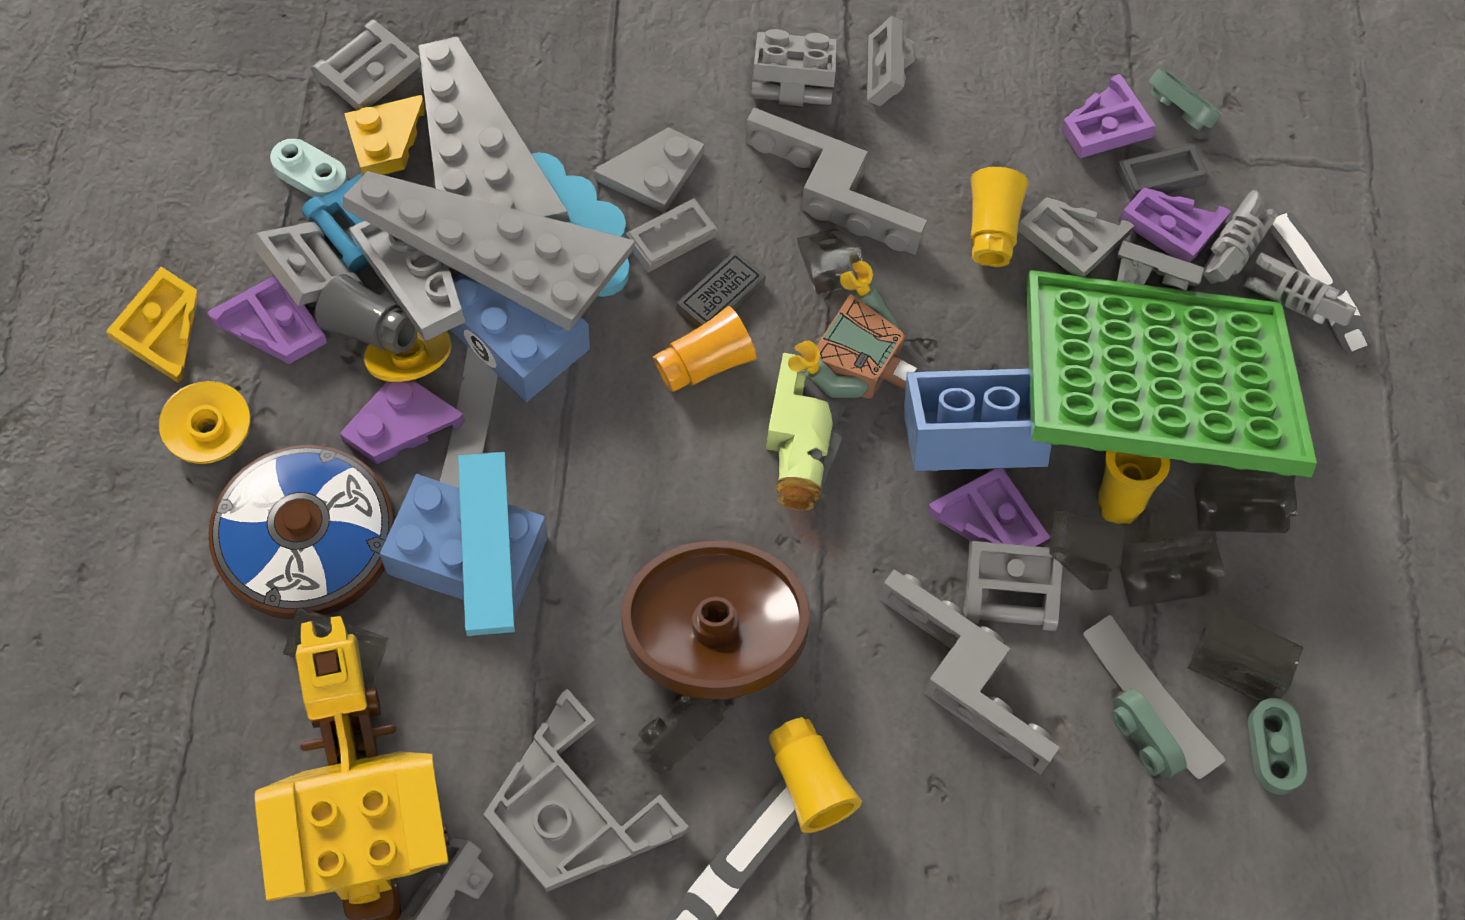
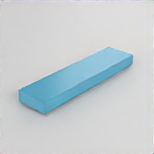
[458,452,515,636]

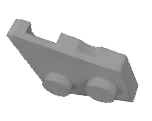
[595,127,704,213]
[1018,197,1134,277]

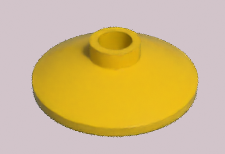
[364,331,452,382]
[159,381,251,464]

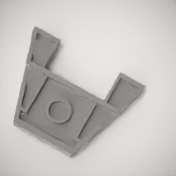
[483,689,689,892]

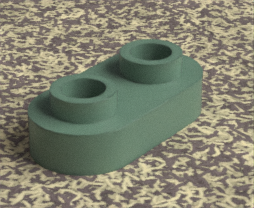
[1149,67,1222,130]
[1111,689,1187,779]
[1248,698,1307,795]

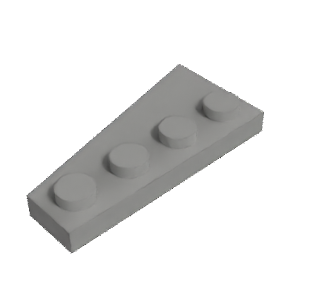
[349,221,465,341]

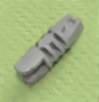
[1203,190,1278,284]
[1244,253,1356,326]

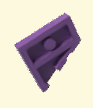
[1062,74,1156,158]
[1118,188,1231,263]
[207,275,327,364]
[340,380,465,464]
[927,468,1051,547]

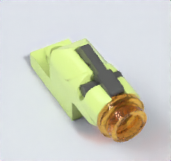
[766,353,842,511]

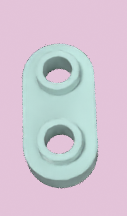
[270,139,348,197]

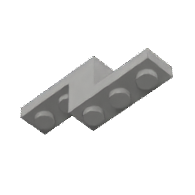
[745,107,927,255]
[879,569,1060,775]

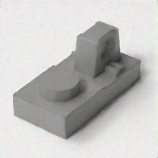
[867,16,915,106]
[1116,240,1205,290]
[398,838,493,920]

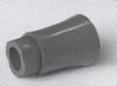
[315,274,418,354]

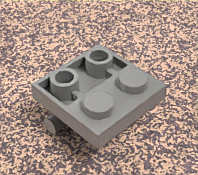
[751,29,837,107]

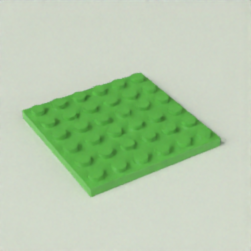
[1026,270,1317,478]

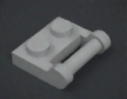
[311,19,421,110]
[252,222,363,306]
[963,541,1064,631]

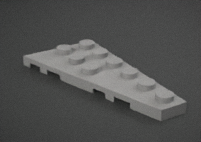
[418,37,571,222]
[342,171,635,331]

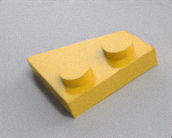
[344,95,425,176]
[106,267,198,383]

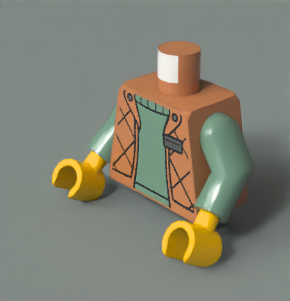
[788,261,918,399]

